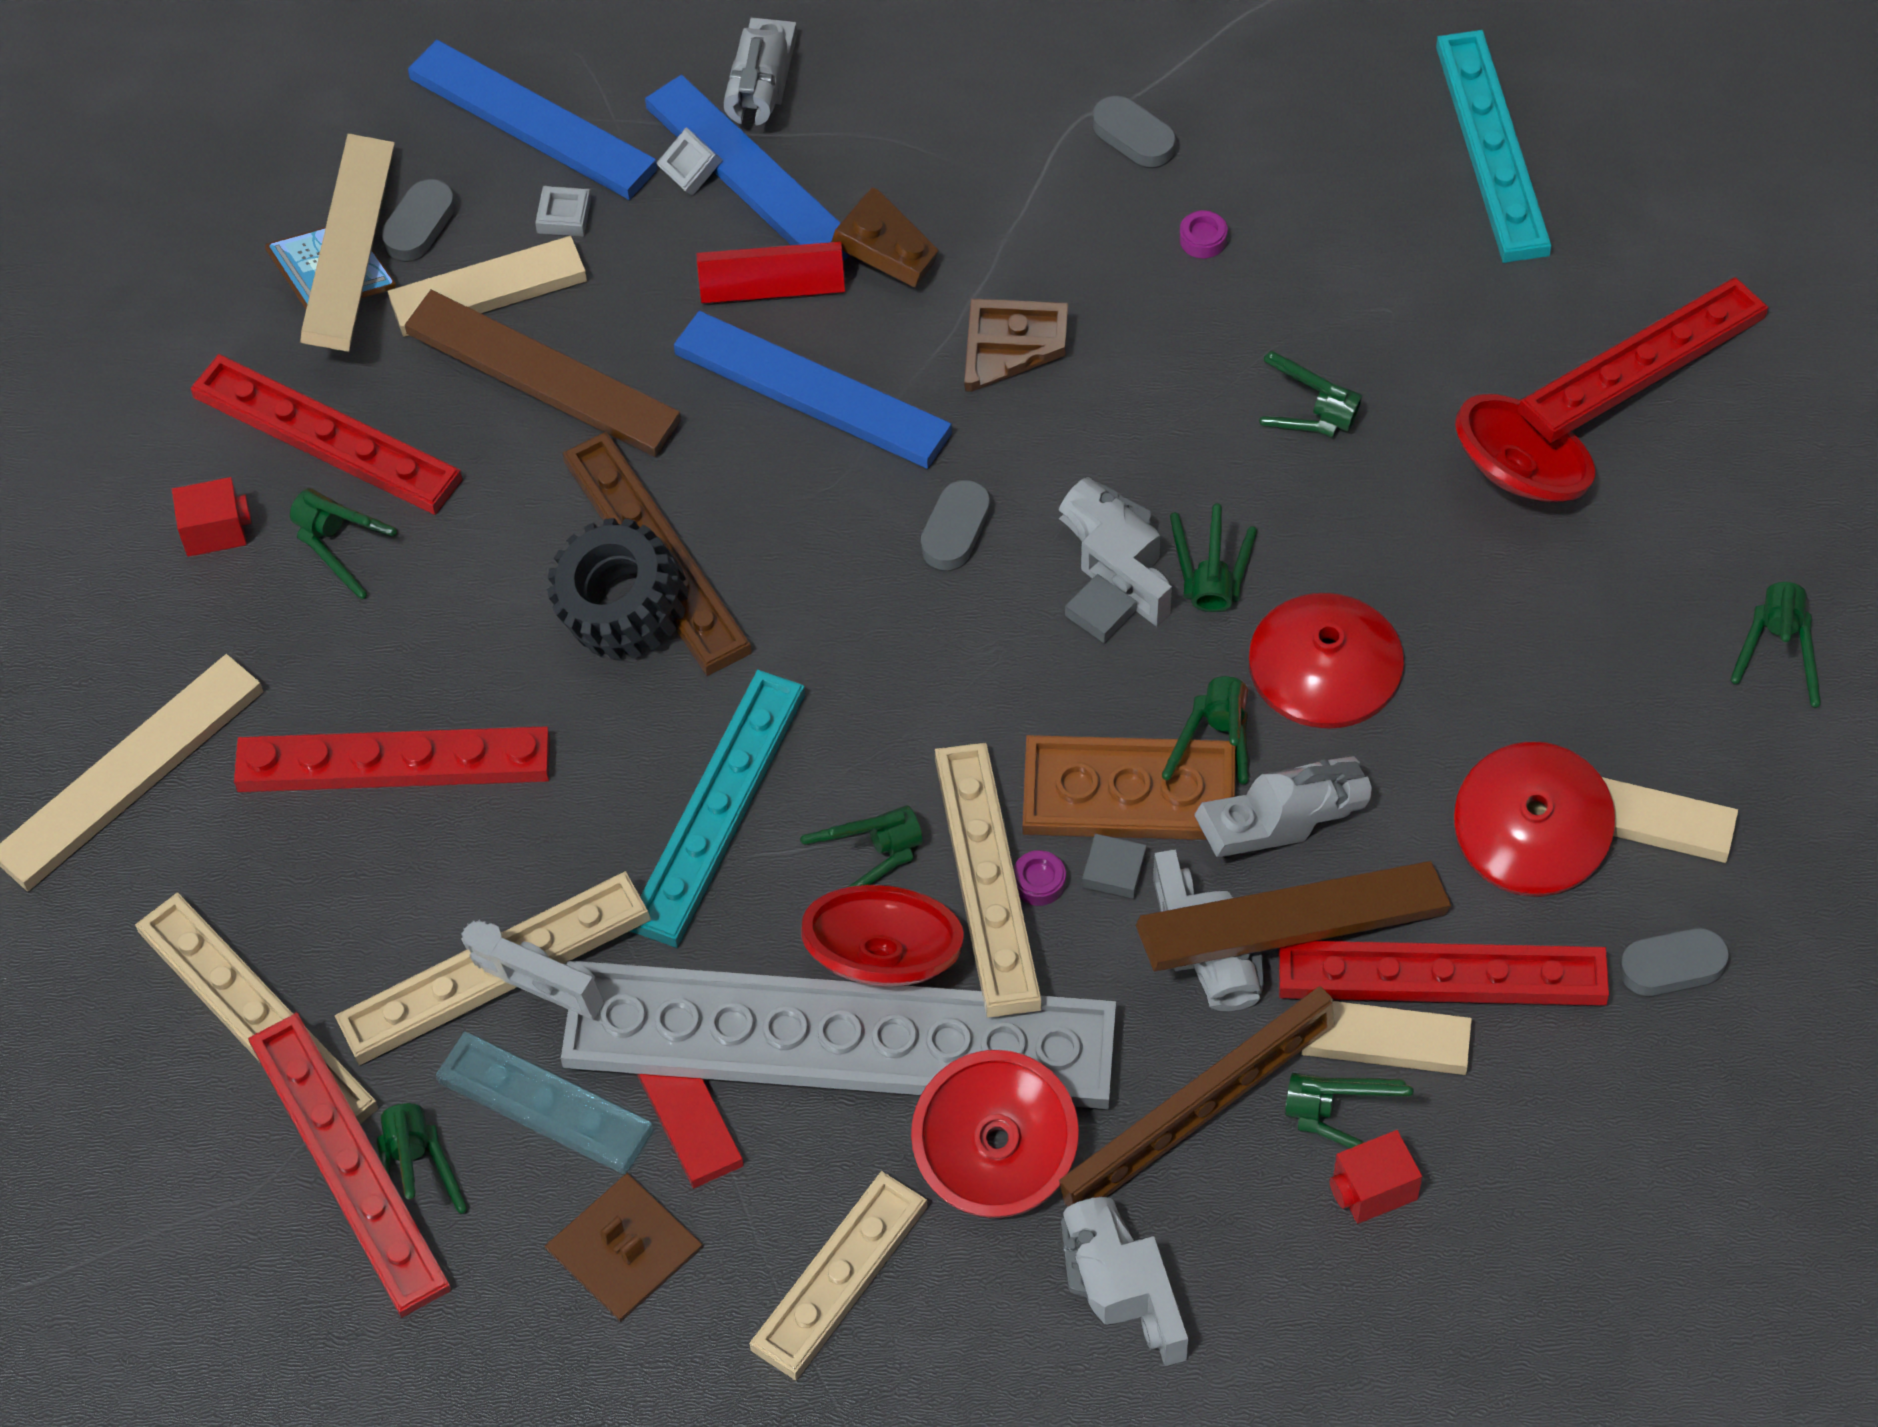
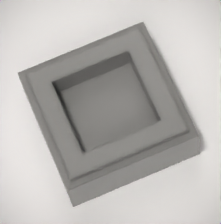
[656,127,723,196]
[535,186,591,237]

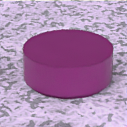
[1179,210,1228,259]
[1013,850,1066,906]

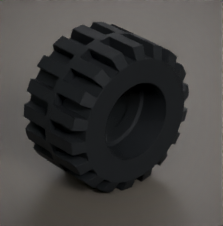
[547,518,688,660]

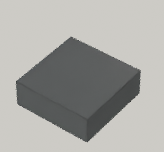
[1065,574,1137,643]
[1082,834,1147,899]

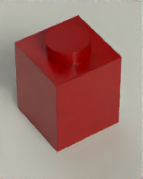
[172,477,252,557]
[1329,1130,1422,1224]

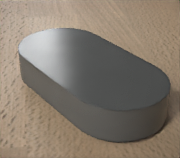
[1093,96,1175,167]
[382,179,455,261]
[921,480,990,570]
[1619,928,1728,996]

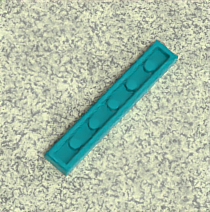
[1436,30,1552,263]
[630,669,805,948]

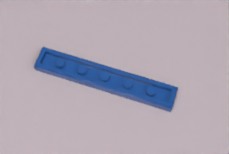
[408,39,658,200]
[645,74,851,261]
[674,311,952,469]

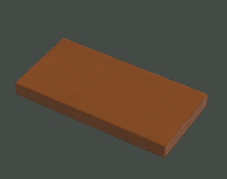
[1023,735,1235,840]

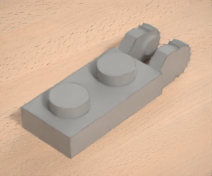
[461,920,604,1020]

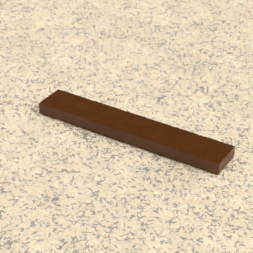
[405,289,681,457]
[563,432,752,676]
[1135,861,1451,972]
[1059,986,1335,1207]

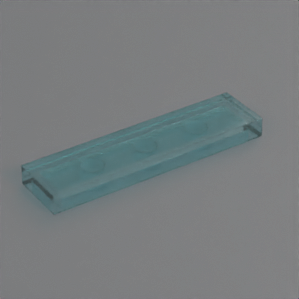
[436,1031,653,1175]

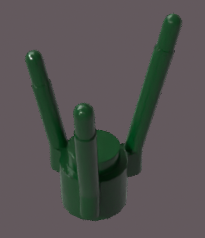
[1259,351,1363,438]
[289,488,397,599]
[1170,503,1257,612]
[1730,582,1821,708]
[1162,676,1248,785]
[800,805,923,887]
[1285,1072,1414,1149]
[376,1103,467,1214]

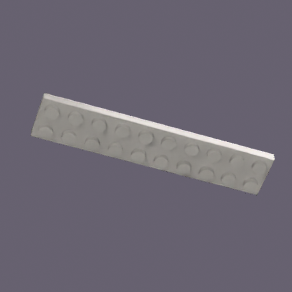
[561,961,1116,1109]

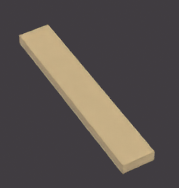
[300,134,394,352]
[0,654,263,892]
[935,743,1041,1018]
[334,871,651,1066]
[135,892,378,1124]

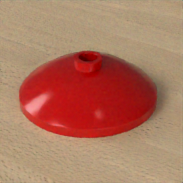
[1455,394,1595,502]
[1249,593,1404,729]
[1454,742,1615,897]
[801,885,964,986]
[911,1050,1079,1218]

